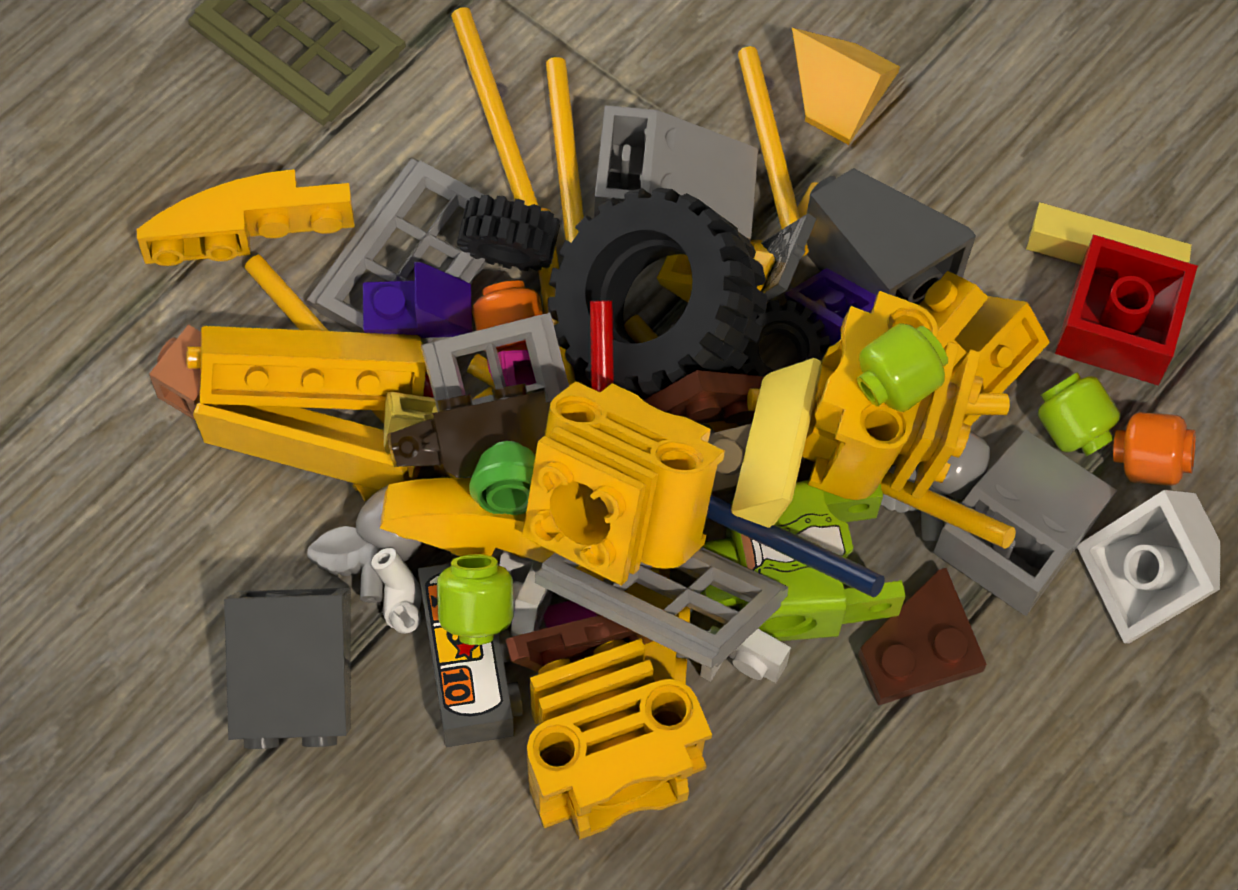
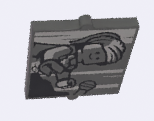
[761,213,816,302]

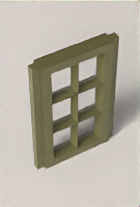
[188,0,406,126]

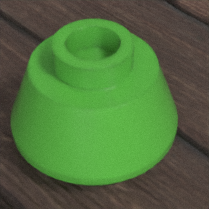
[469,441,535,515]

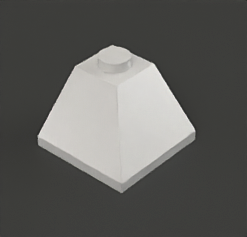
[1077,490,1220,643]

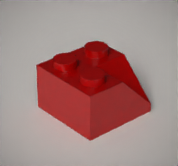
[1055,234,1198,386]

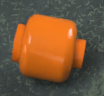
[472,280,544,353]
[1113,412,1196,486]

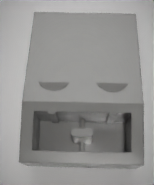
[594,105,758,242]
[933,430,1117,616]

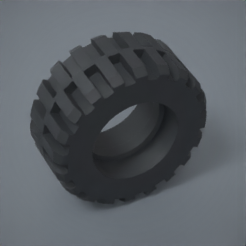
[548,188,767,400]

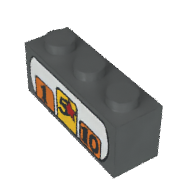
[418,563,523,748]

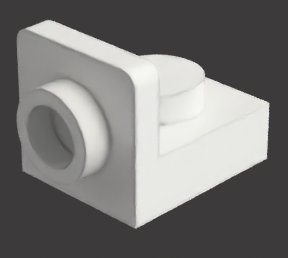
[500,550,553,637]
[700,624,791,683]

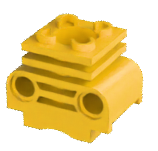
[802,291,983,500]
[522,381,725,586]
[527,639,712,840]

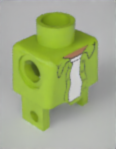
[697,480,906,641]

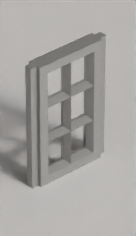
[307,158,487,345]
[421,313,569,478]
[535,547,788,669]

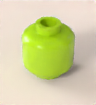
[857,323,948,412]
[1037,372,1120,456]
[437,554,514,645]

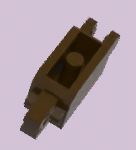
[387,383,551,479]

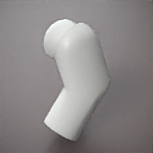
[371,548,422,634]

